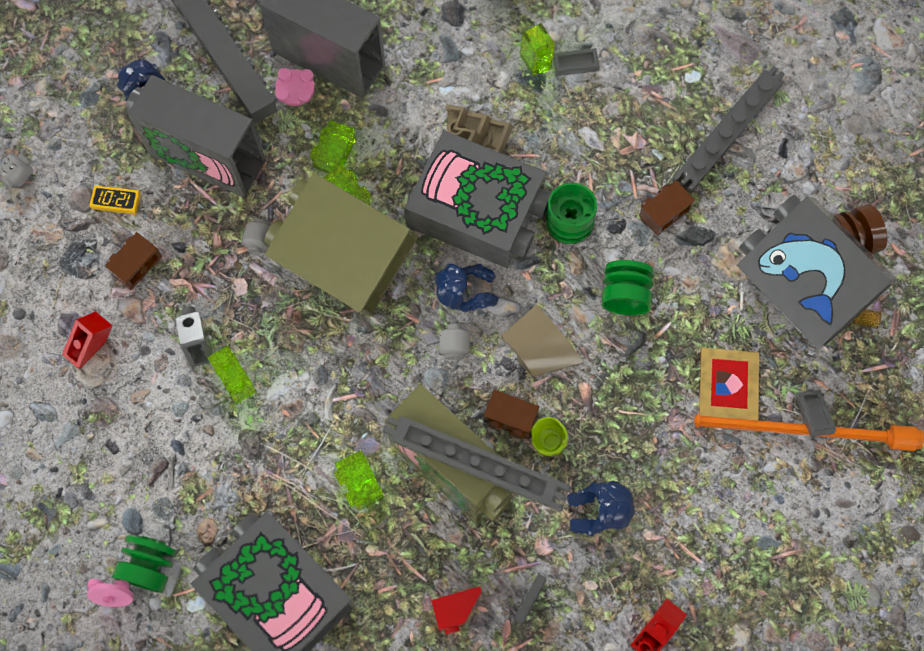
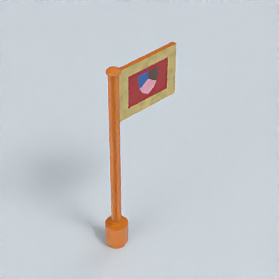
[694,348,924,451]

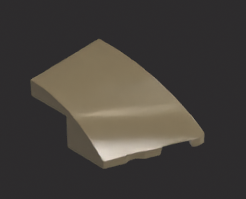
[446,104,513,154]
[501,304,583,377]

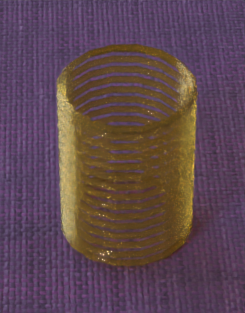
[853,309,881,329]

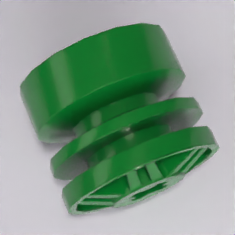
[546,183,597,244]
[601,260,655,316]
[111,535,178,593]

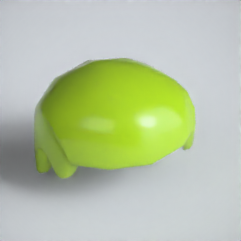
[531,417,568,457]

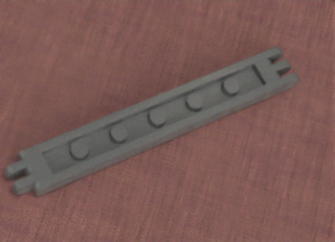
[672,66,785,193]
[382,416,572,512]

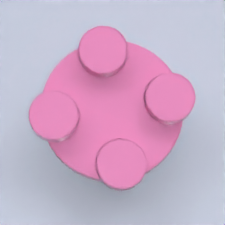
[275,68,315,106]
[87,579,134,607]

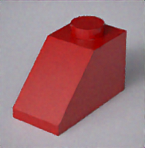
[62,311,113,369]
[431,586,482,635]

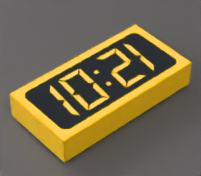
[89,185,141,215]

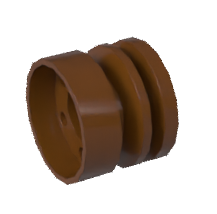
[833,204,888,254]

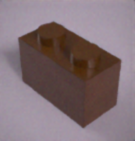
[639,180,695,236]
[105,232,163,290]
[483,389,540,439]

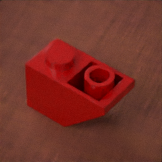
[630,598,687,651]

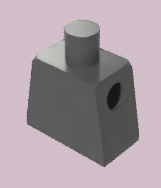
[175,306,215,368]

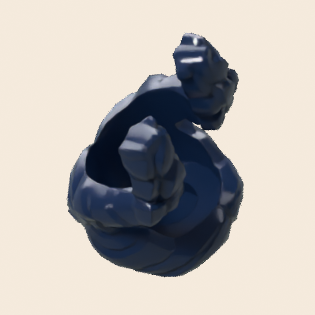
[117,59,166,101]
[435,264,498,312]
[567,480,635,537]

